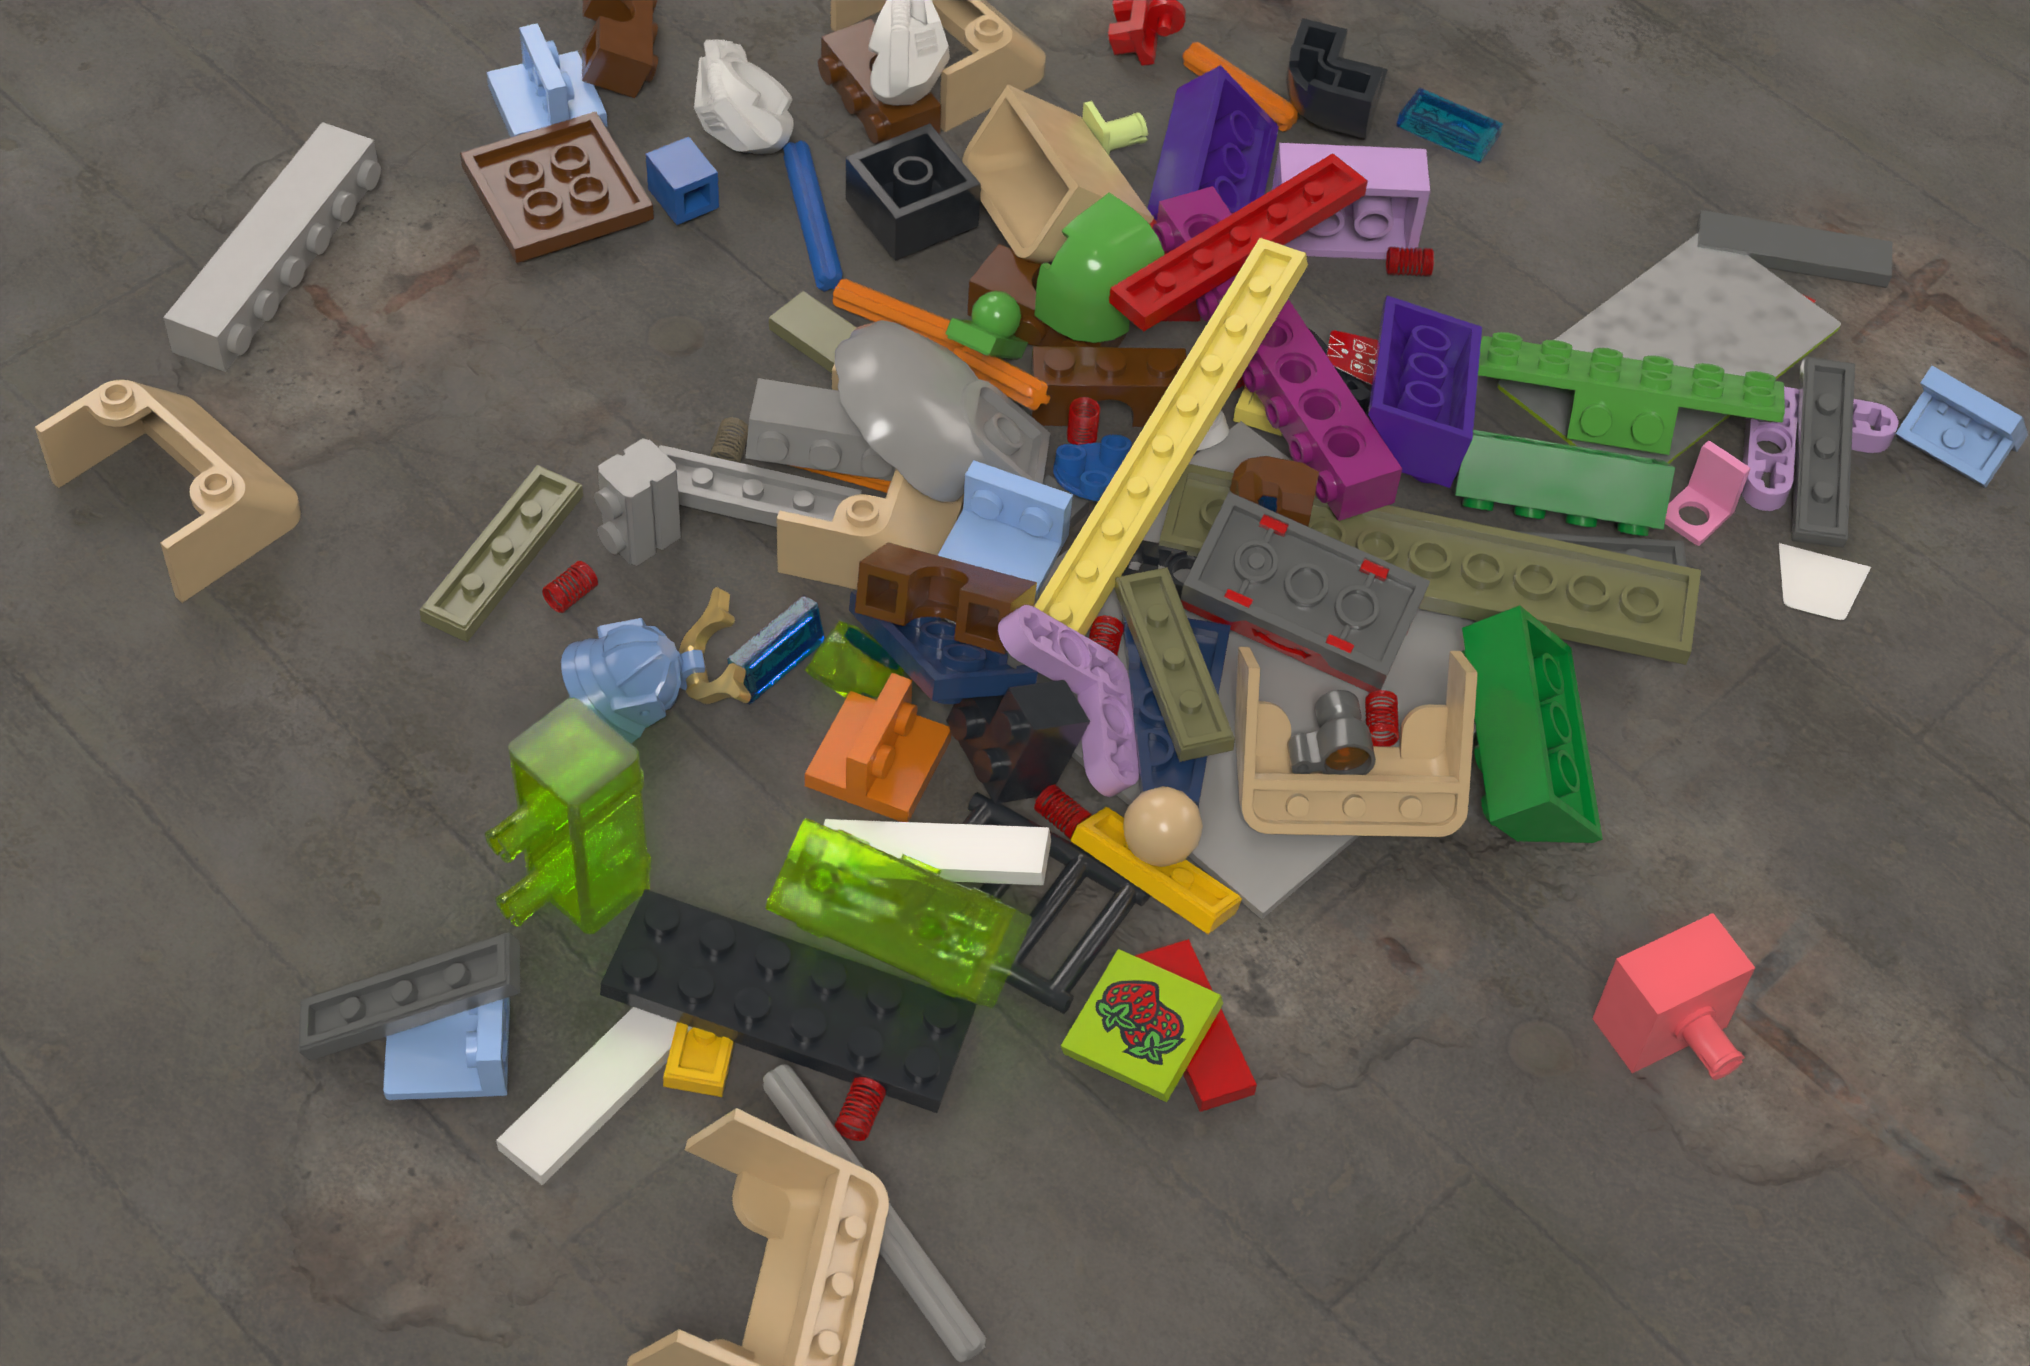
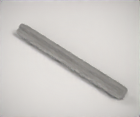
[763,1064,986,1363]

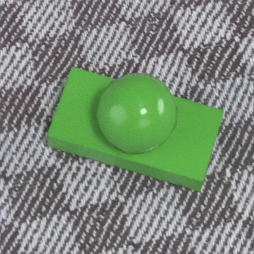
[945,290,1028,360]

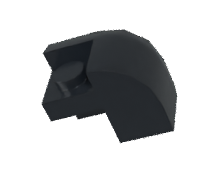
[1286,18,1388,139]

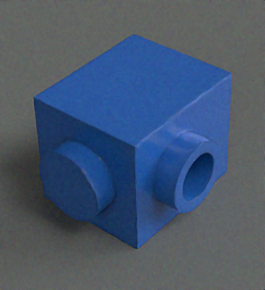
[646,136,719,225]

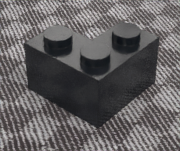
[946,680,1091,804]

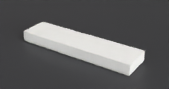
[815,819,1051,885]
[496,1007,692,1185]

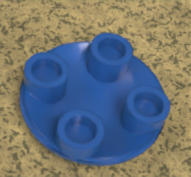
[1053,434,1132,501]

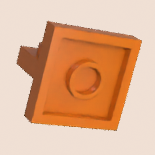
[805,673,952,822]

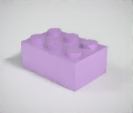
[1272,143,1430,259]

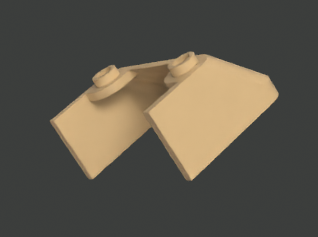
[831,0,1046,132]
[777,363,964,590]
[35,380,301,603]
[1235,647,1478,837]
[627,1108,889,1366]

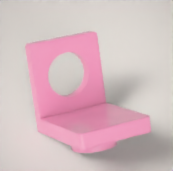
[1665,441,1750,546]

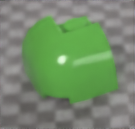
[1034,192,1165,343]

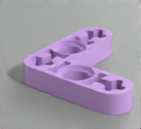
[1742,387,1899,511]
[998,605,1139,797]

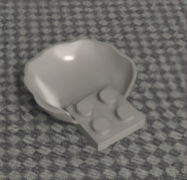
[835,320,1050,502]

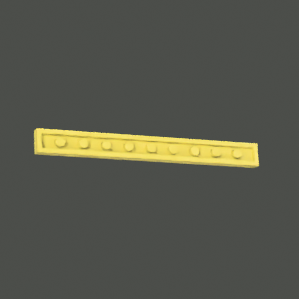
[1034,238,1308,636]

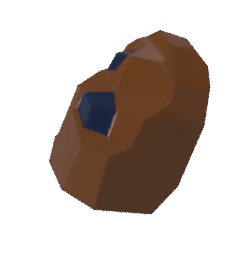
[1230,456,1319,527]

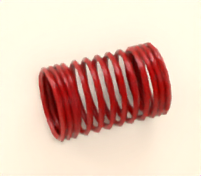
[1386,246,1434,277]
[1067,397,1100,445]
[542,561,598,613]
[1089,615,1124,656]
[1365,690,1399,747]
[1034,785,1092,840]
[835,1077,886,1141]

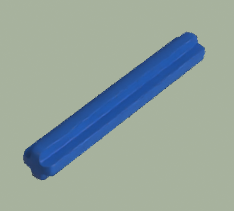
[783,140,843,292]

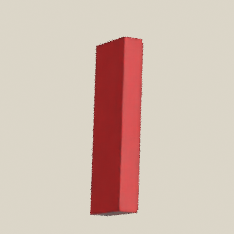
[1135,939,1257,1112]

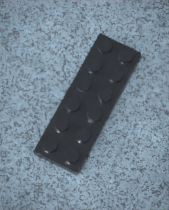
[600,889,977,1113]

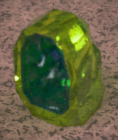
[805,621,904,698]

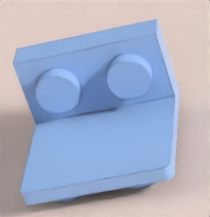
[938,460,1073,599]
[383,997,510,1100]

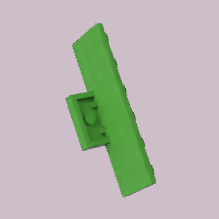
[1478,332,1785,455]

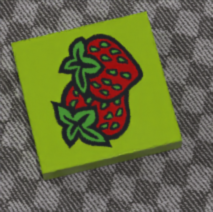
[1061,949,1223,1102]

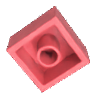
[1592,913,1755,1080]

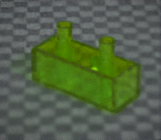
[484,698,652,934]
[765,818,1032,1008]

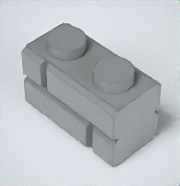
[594,438,681,566]

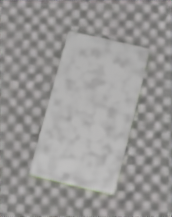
[1498,233,1841,463]

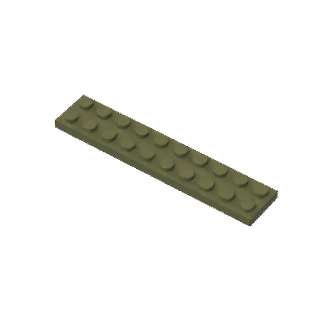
[1159,464,1701,665]

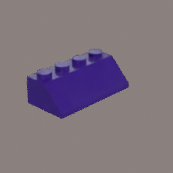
[1147,65,1279,221]
[1368,295,1482,488]

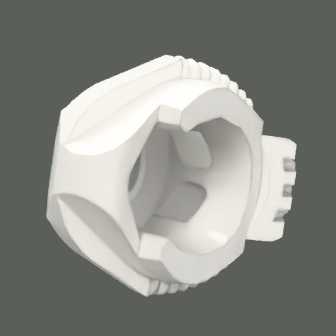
[868,0,950,105]
[694,40,794,154]

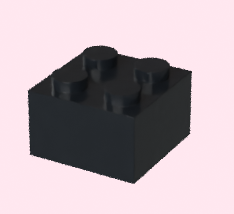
[845,124,981,260]

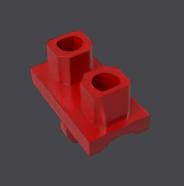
[1108,0,1186,66]

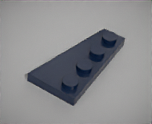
[849,590,1038,704]
[1122,613,1231,809]

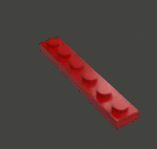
[1109,153,1368,332]

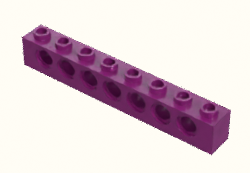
[1152,186,1402,521]

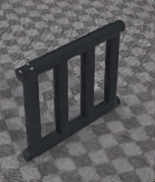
[886,792,1151,1014]

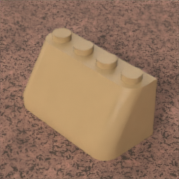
[962,84,1154,264]

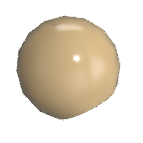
[1123,786,1203,867]

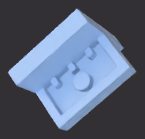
[486,23,608,137]
[1895,366,2028,488]

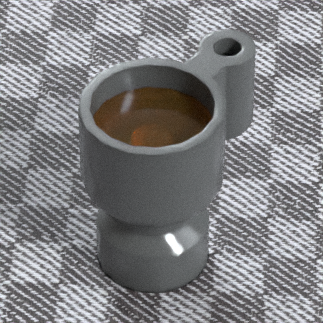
[1288,690,1376,775]

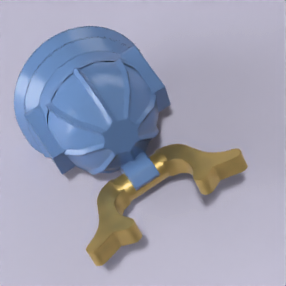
[561,587,751,745]

